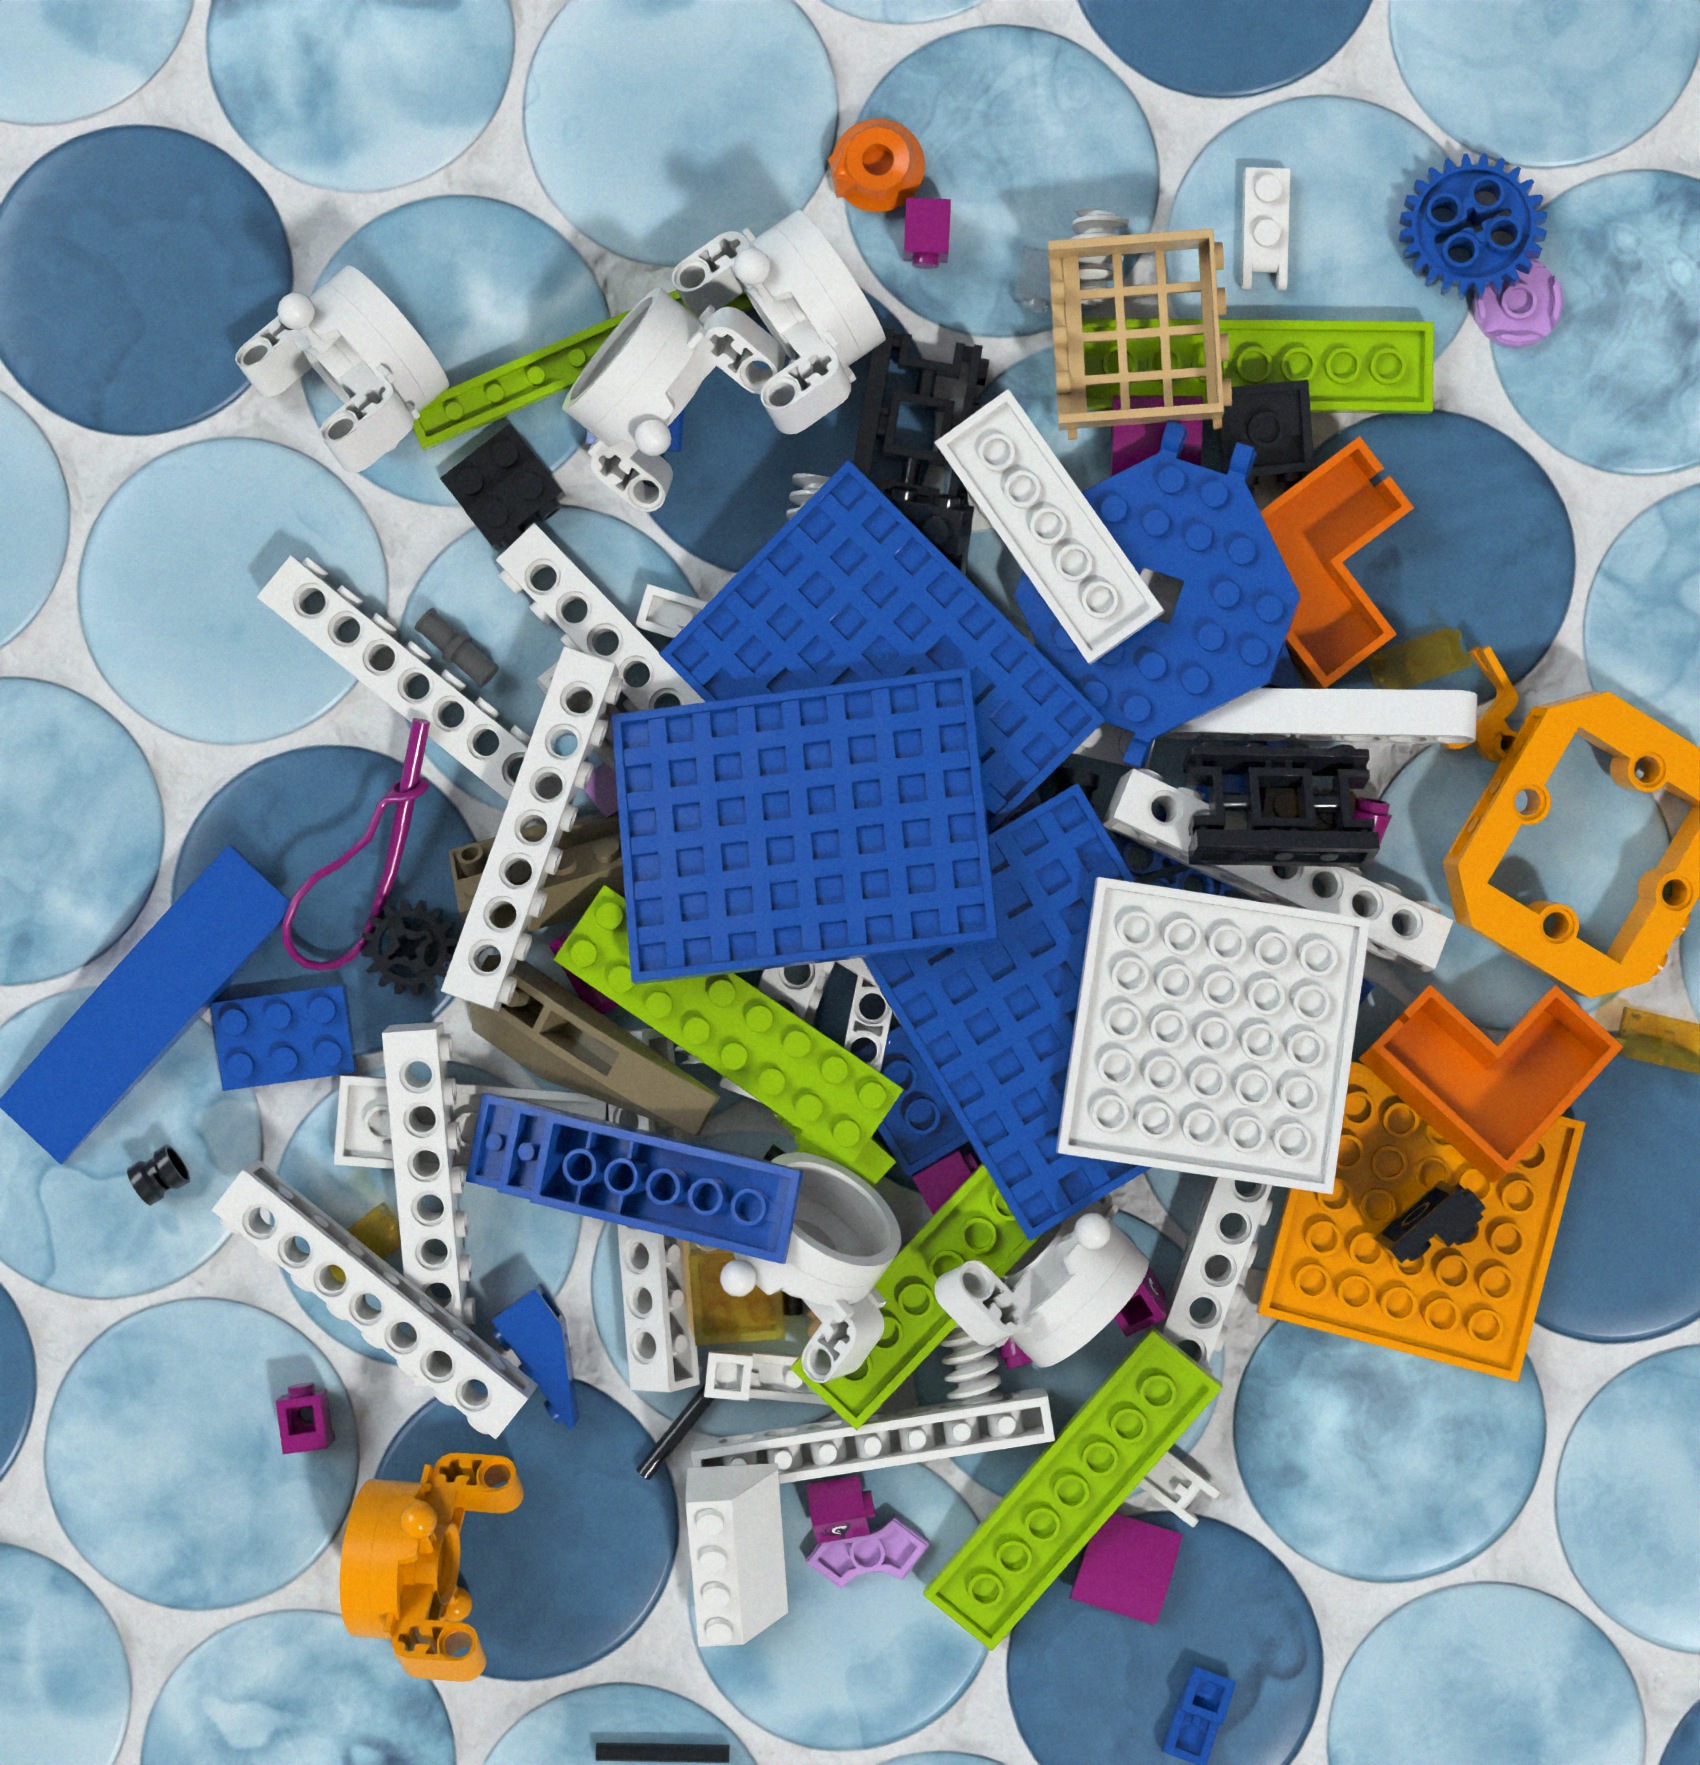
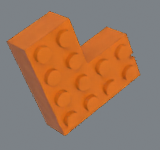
[1260,436,1414,689]
[1358,984,1623,1184]

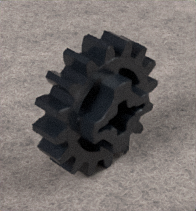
[361,899,459,996]

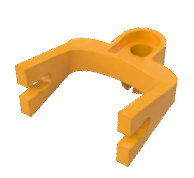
[1440,645,1519,762]

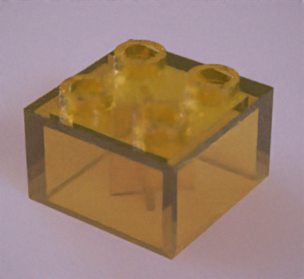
[688,1248,787,1346]

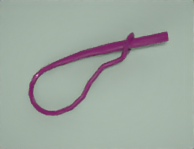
[282,718,430,971]

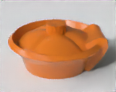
[827,118,925,212]

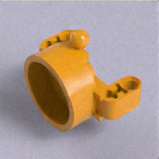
[339,1453,524,1682]

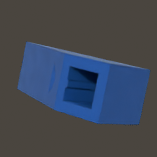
[491,1284,579,1430]

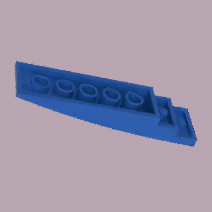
[0,845,291,1164]
[466,1093,804,1264]

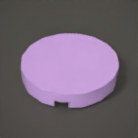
[1471,259,1564,348]

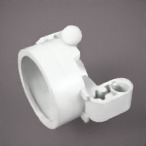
[672,209,886,434]
[235,265,449,473]
[562,287,786,512]
[695,1152,901,1383]
[934,1192,1149,1368]

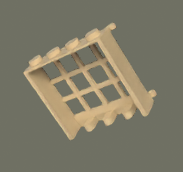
[1048,228,1232,440]

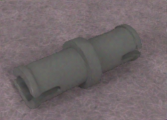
[415,608,499,688]

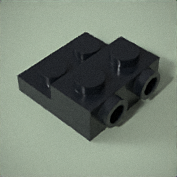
[1218,379,1315,486]
[440,424,566,550]
[883,486,974,576]
[1373,1180,1486,1263]

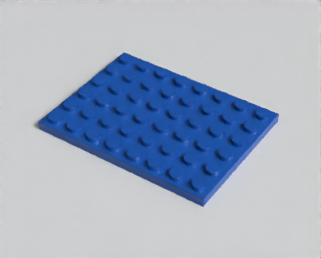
[659,459,1107,835]
[611,667,999,985]
[861,783,1152,1241]

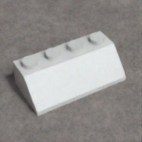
[685,1463,788,1647]

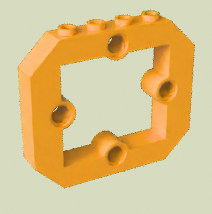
[1442,691,1700,998]

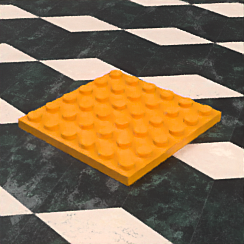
[1256,1061,1586,1382]

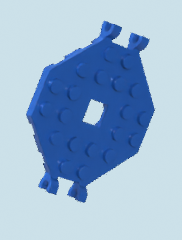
[1014,420,1301,768]

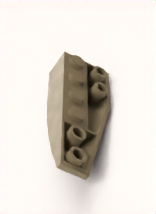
[448,817,625,932]
[469,955,721,1136]

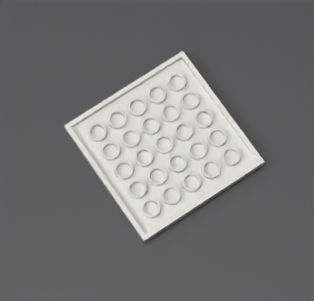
[1056,877,1371,1194]

